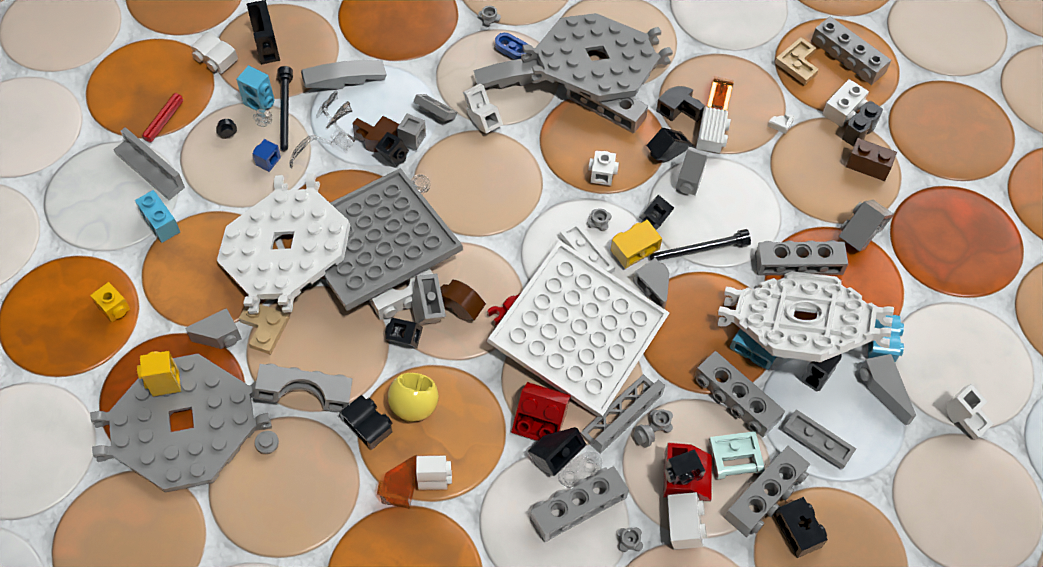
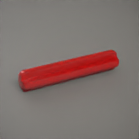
[142,93,183,142]

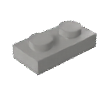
[413,94,458,122]

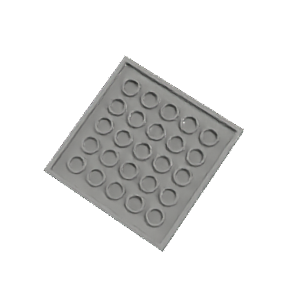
[323,168,463,311]

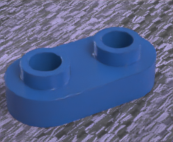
[495,32,529,60]

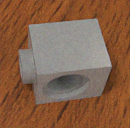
[397,113,426,150]

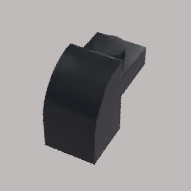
[656,86,705,122]

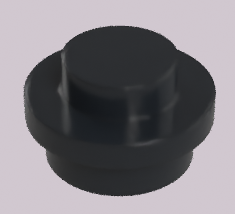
[216,119,237,137]

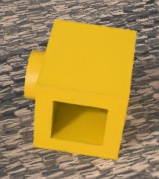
[90,282,130,322]

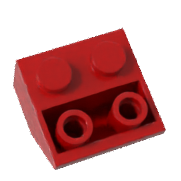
[511,382,571,441]
[663,443,712,501]

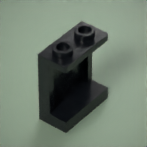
[246,0,280,65]

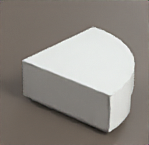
[768,114,795,134]

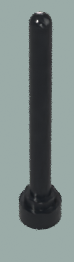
[277,66,293,151]
[650,229,751,261]

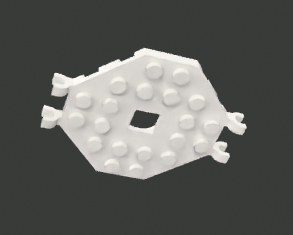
[217,173,351,314]
[718,271,894,362]

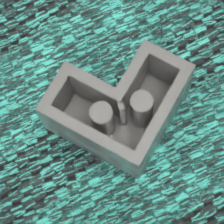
[839,200,894,251]

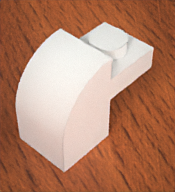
[463,84,503,133]
[946,384,993,440]

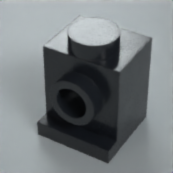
[375,132,409,166]
[639,195,674,230]
[385,317,423,348]
[664,449,705,485]

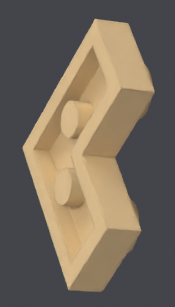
[775,37,819,85]
[239,304,290,355]

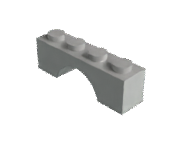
[254,364,353,412]

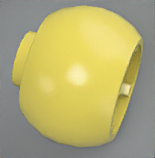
[388,373,439,422]

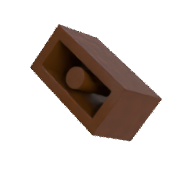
[846,138,897,181]

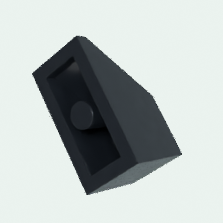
[646,127,693,161]
[528,427,587,476]

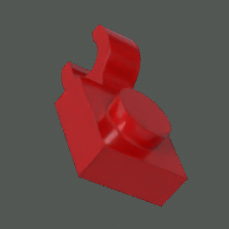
[487,293,521,325]

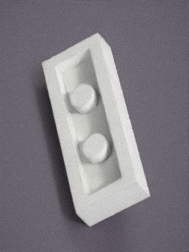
[560,221,616,274]

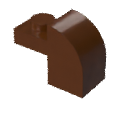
[352,116,399,152]
[440,279,486,321]

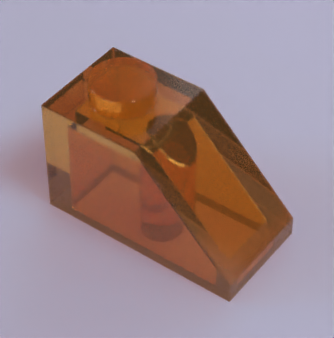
[377,455,417,509]

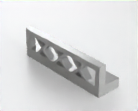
[113,127,185,200]
[581,374,665,454]

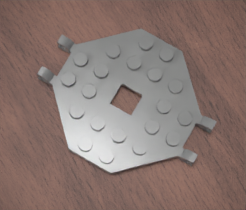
[521,13,673,102]
[90,354,272,492]

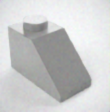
[676,147,709,196]
[633,258,669,309]
[412,273,446,325]
[185,308,242,349]

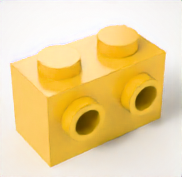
[610,220,662,269]
[137,351,181,397]

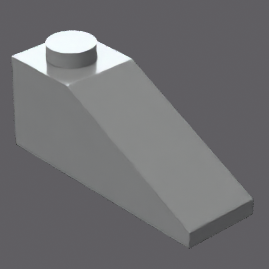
[860,354,916,425]

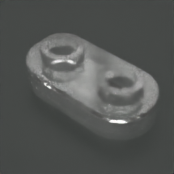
[558,451,602,488]

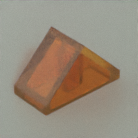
[707,76,734,111]

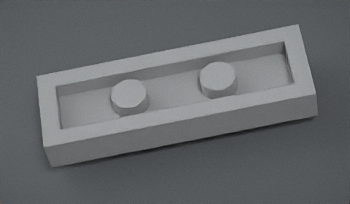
[783,409,857,469]

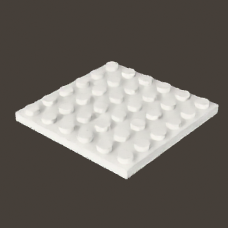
[487,240,669,418]

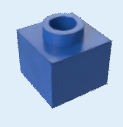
[252,139,281,172]

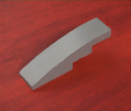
[473,59,540,88]
[301,60,387,89]

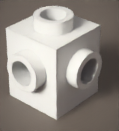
[588,151,619,186]

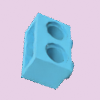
[236,65,275,114]
[135,190,180,243]

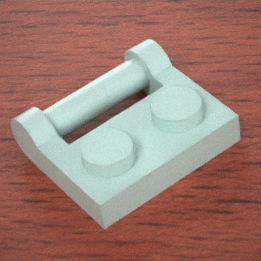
[709,431,765,479]

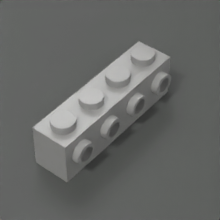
[811,16,891,85]

